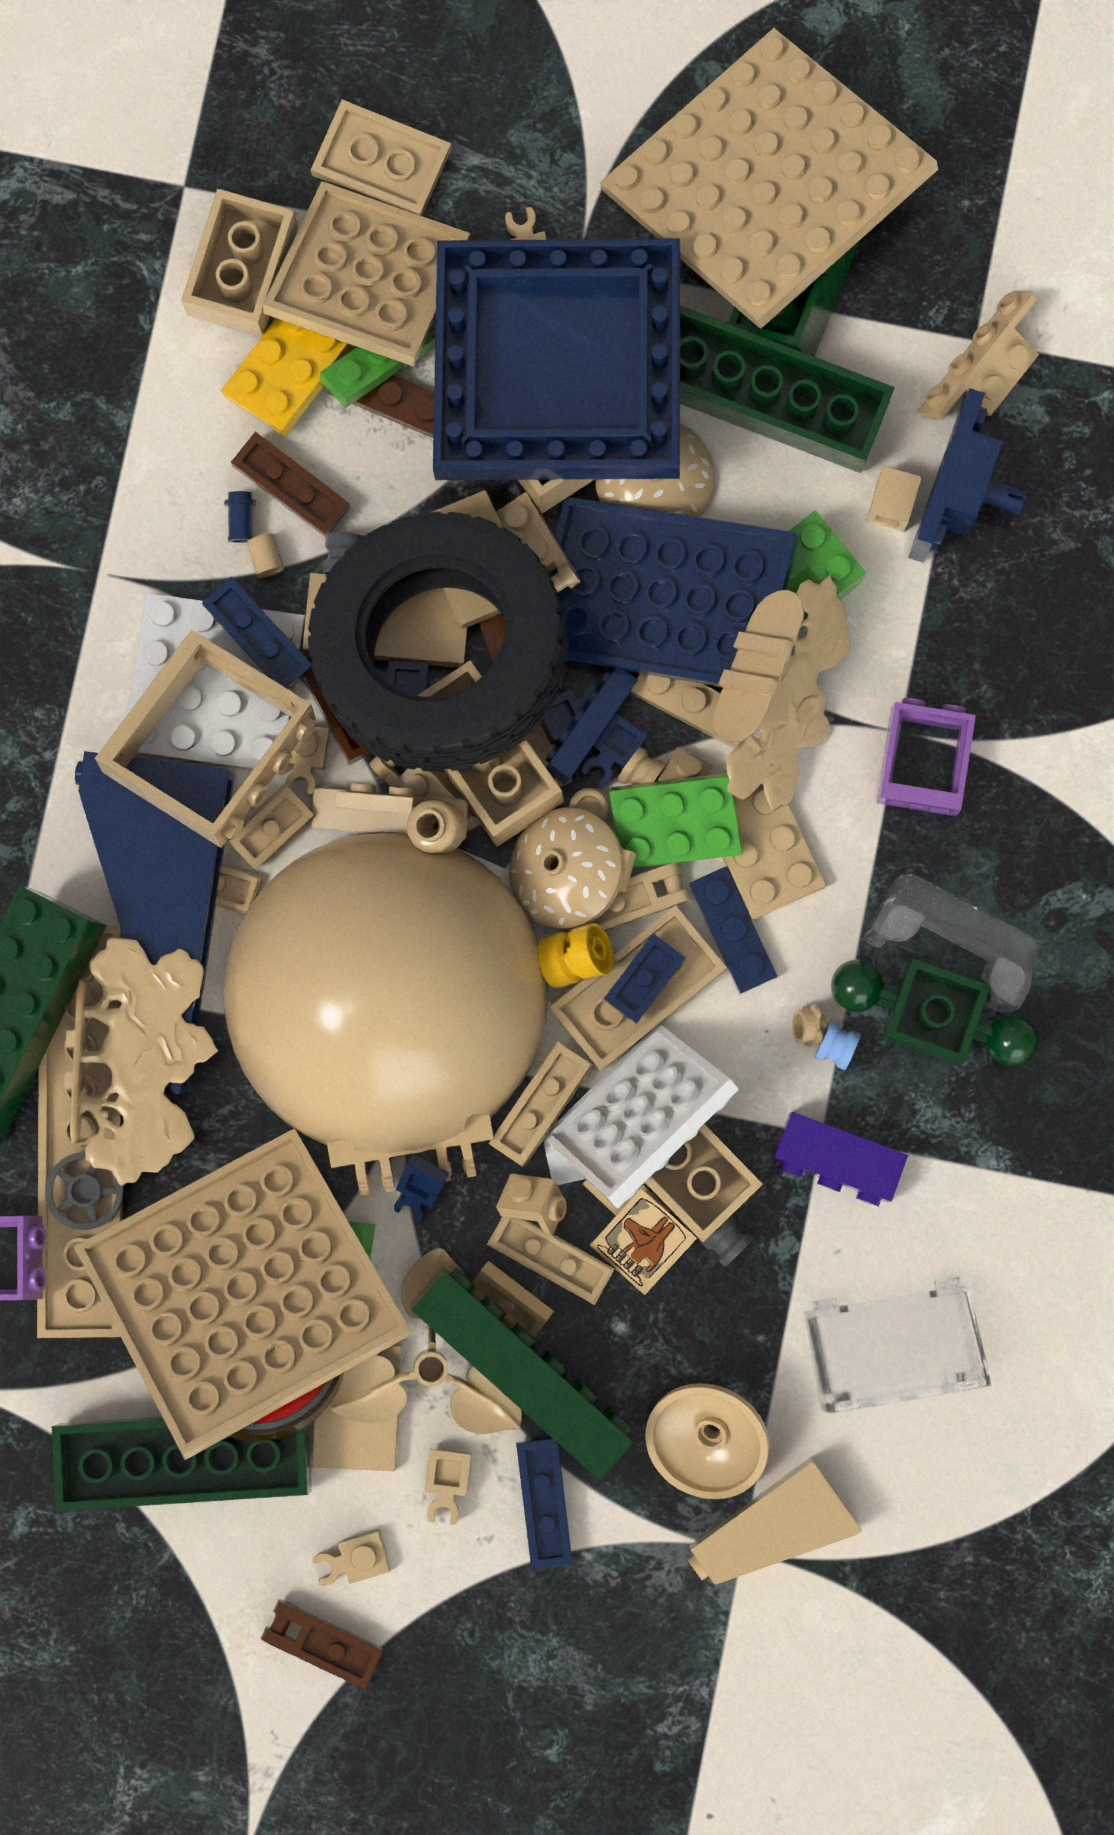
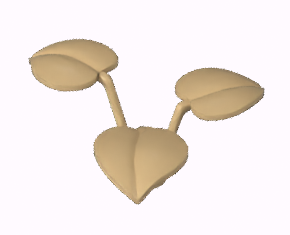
[331,1248,522,1434]

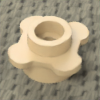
[792,1004,826,1046]

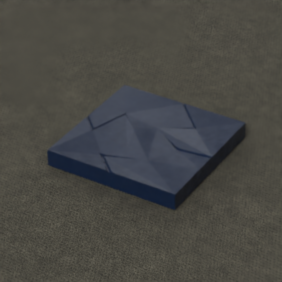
[433,238,680,480]

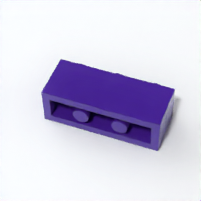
[772,1112,908,1207]

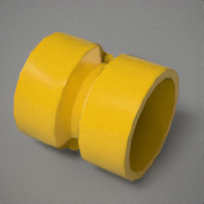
[537,923,614,988]

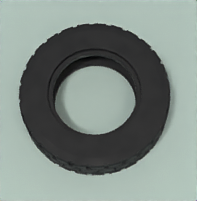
[308,512,569,772]

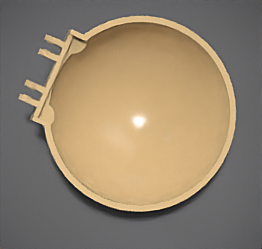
[223,832,549,1197]

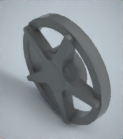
[45,1152,124,1230]

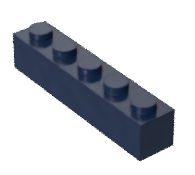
[545,668,638,784]

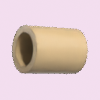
[247,533,284,578]

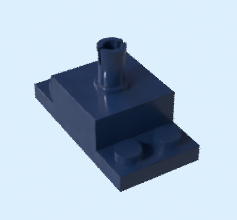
[908,388,1027,563]

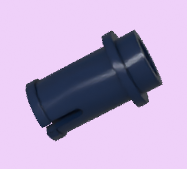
[224,491,256,543]

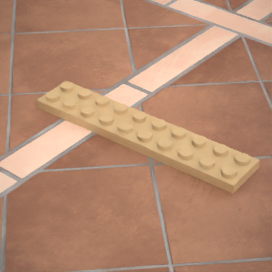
[37,926,123,1338]

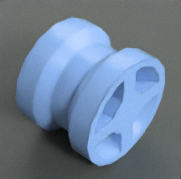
[814,1020,861,1071]

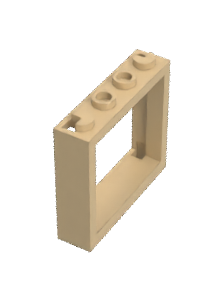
[95,629,316,848]

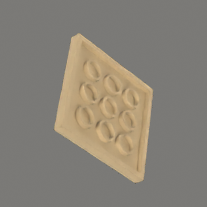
[263,181,470,367]

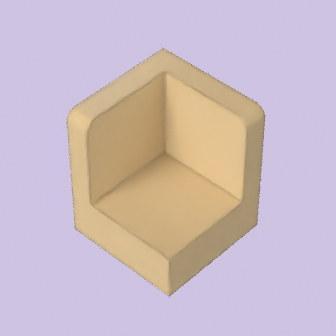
[866,466,921,532]

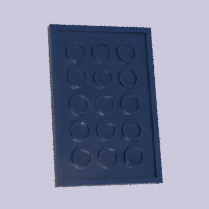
[549,497,798,687]

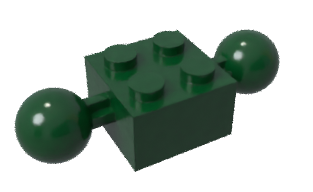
[831,958,1039,1067]

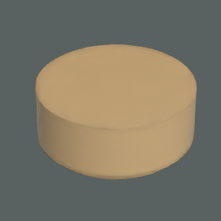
[569,788,609,822]

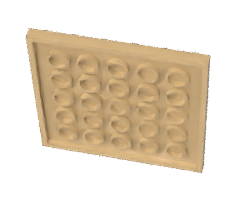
[600,28,938,329]
[74,1128,412,1460]

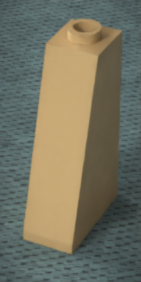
[688,1458,862,1585]

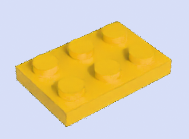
[221,318,354,437]

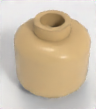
[406,799,466,854]

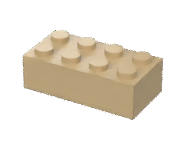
[417,661,564,847]

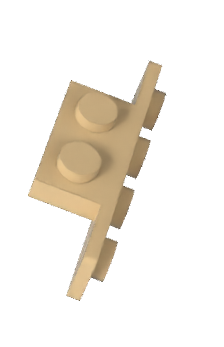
[918,291,1039,420]
[311,783,468,840]

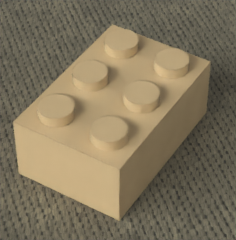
[181,189,298,337]
[644,1124,763,1242]

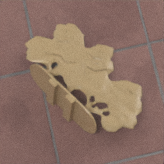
[713,575,851,810]
[63,938,218,1185]

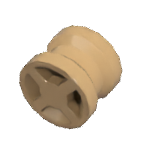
[618,746,667,785]

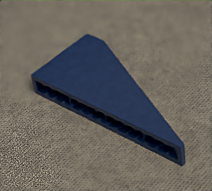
[75,751,235,1095]

